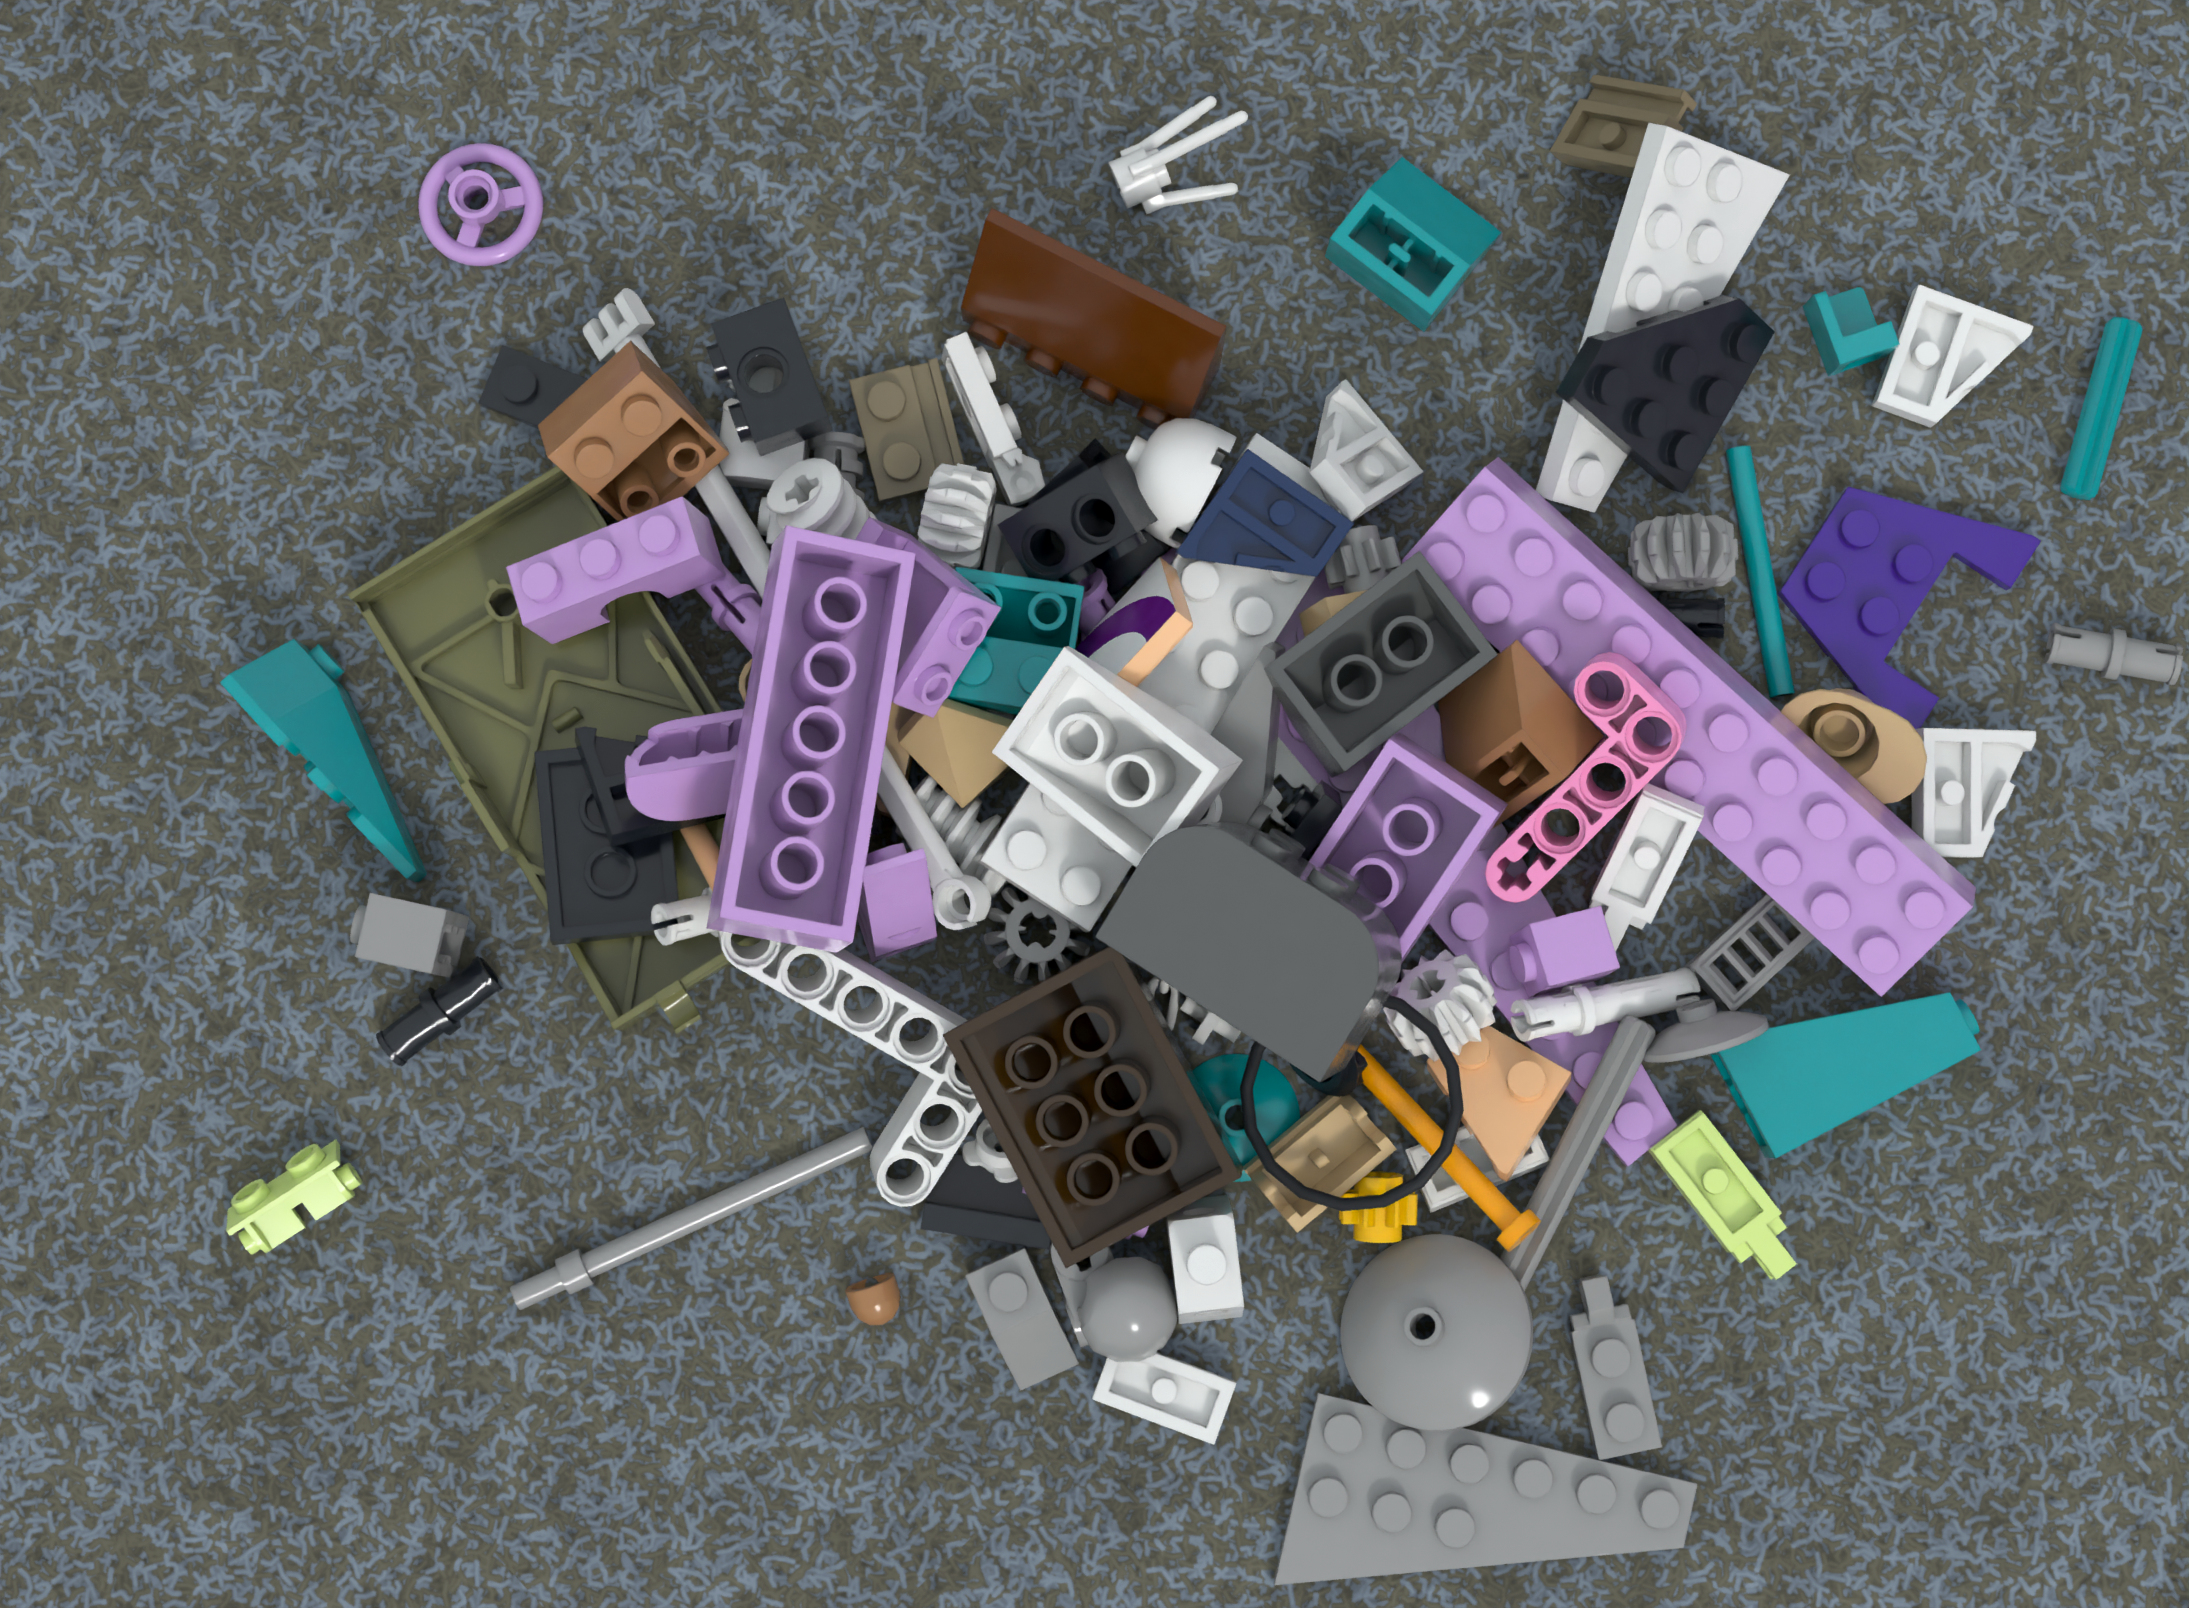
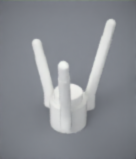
[1108,96,1248,215]

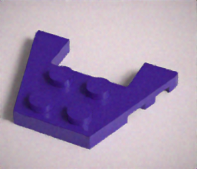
[1777,487,2041,729]

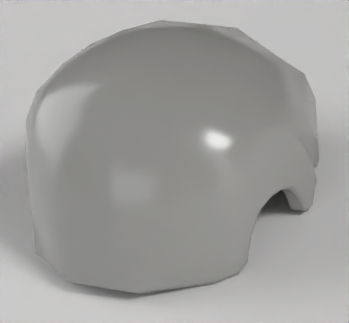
[1077,1257,1177,1362]

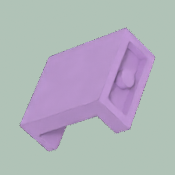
[855,517,1001,718]

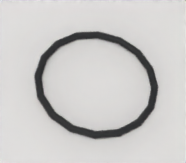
[1240,995,1464,1211]

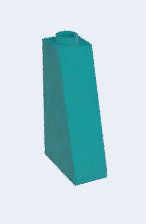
[1710,992,1981,1158]

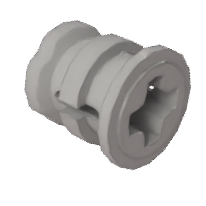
[808,432,865,502]

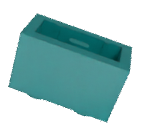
[1325,157,1502,332]
[947,567,1084,715]

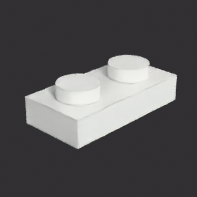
[1092,1352,1236,1445]

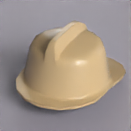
[1781,688,1927,804]

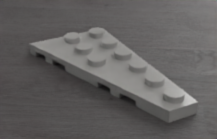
[1274,1392,1697,1585]

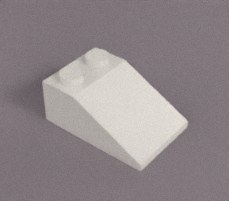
[992,646,1243,868]

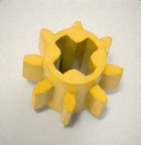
[1339,1171,1418,1243]

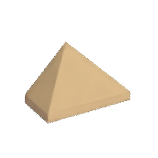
[897,698,1013,808]

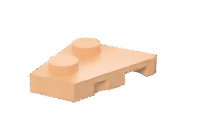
[1427,1026,1572,1182]

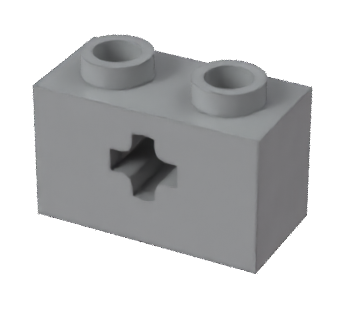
[350,893,469,978]

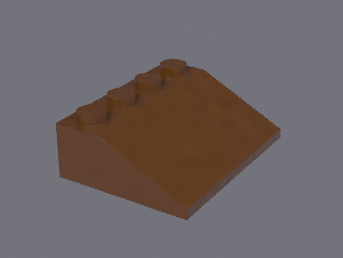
[961,208,1227,430]

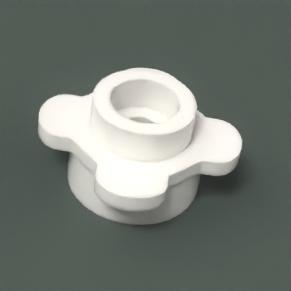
[962,1118,1018,1183]

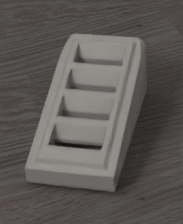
[1683,893,1815,1011]

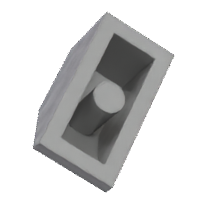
[965,1246,1079,1391]

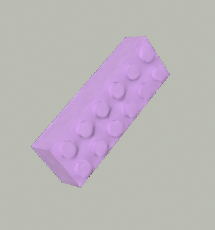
[706,525,916,953]

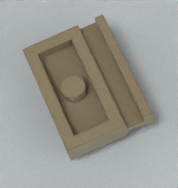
[1550,75,1697,178]
[849,358,964,504]

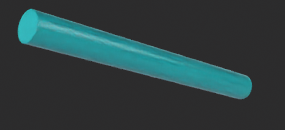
[1725,445,1795,698]

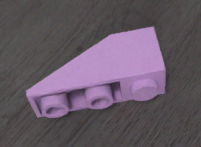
[857,843,937,962]

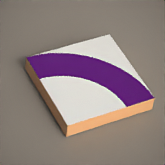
[1075,557,1193,687]

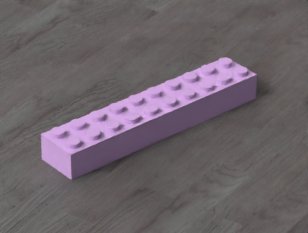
[1401,457,1976,997]

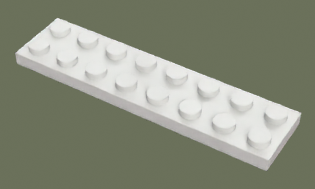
[978,433,1345,933]

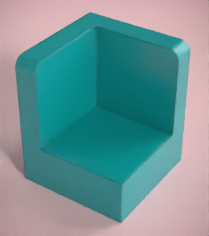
[1803,287,1900,377]

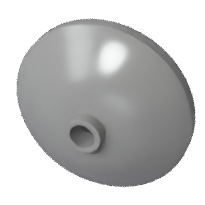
[1340,1234,1534,1431]

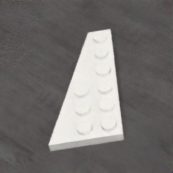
[1536,123,1790,513]

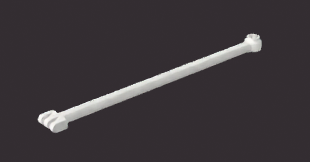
[583,288,991,930]

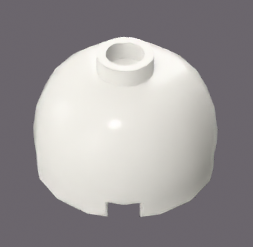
[1125,418,1237,549]

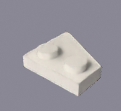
[1309,379,1423,521]

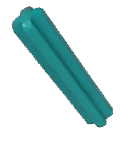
[2060,317,2143,500]

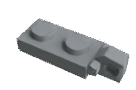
[1569,1274,1662,1460]

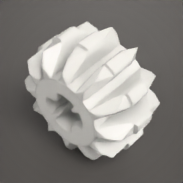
[917,463,997,570]
[1383,950,1497,1062]

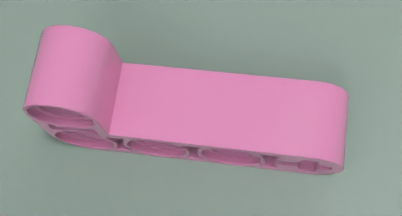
[1485,652,1687,903]

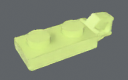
[1648,1110,1797,1280]

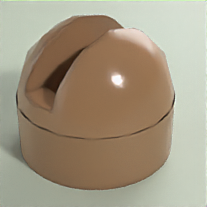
[845,1272,901,1325]

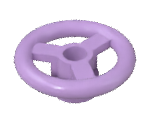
[418,143,543,266]

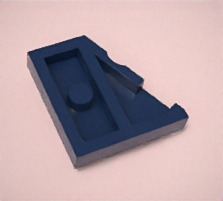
[1175,449,1354,577]

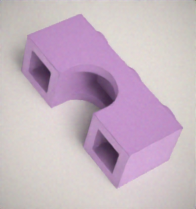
[506,496,726,644]

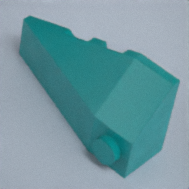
[220,639,427,883]

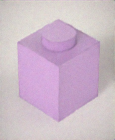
[1509,906,1620,998]

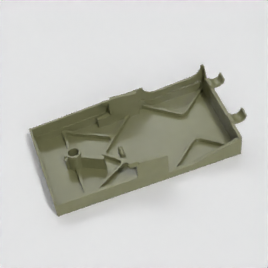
[347,466,804,1034]

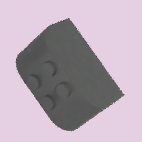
[1095,822,1402,1082]

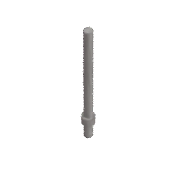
[510,1127,873,1310]

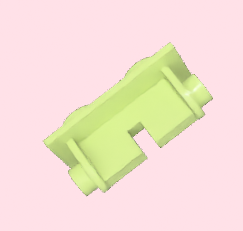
[226,1139,362,1255]

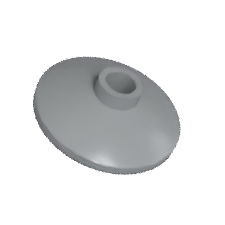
[1643,999,1769,1063]

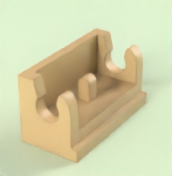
[1243,1094,1397,1233]

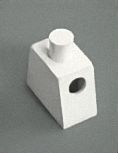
[1166,1195,1244,1324]

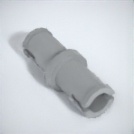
[2044,623,2183,685]

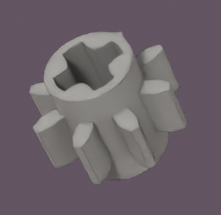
[1324,525,1401,594]

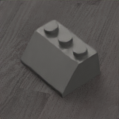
[1264,551,1498,778]

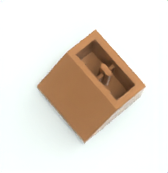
[538,340,730,522]
[1438,640,1604,830]

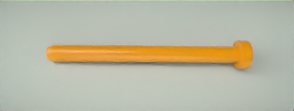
[1357,1044,1541,1252]

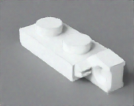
[941,332,1045,507]
[1589,783,1705,952]

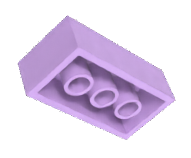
[1309,733,1508,964]

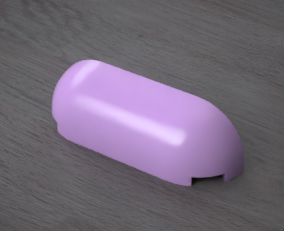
[625,708,744,821]

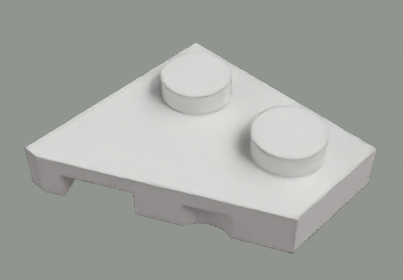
[1872,285,2034,428]
[1912,728,2036,858]

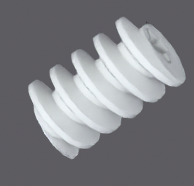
[766,458,877,540]
[895,774,1009,898]

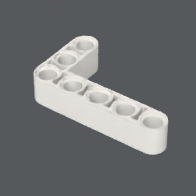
[717,930,982,1207]

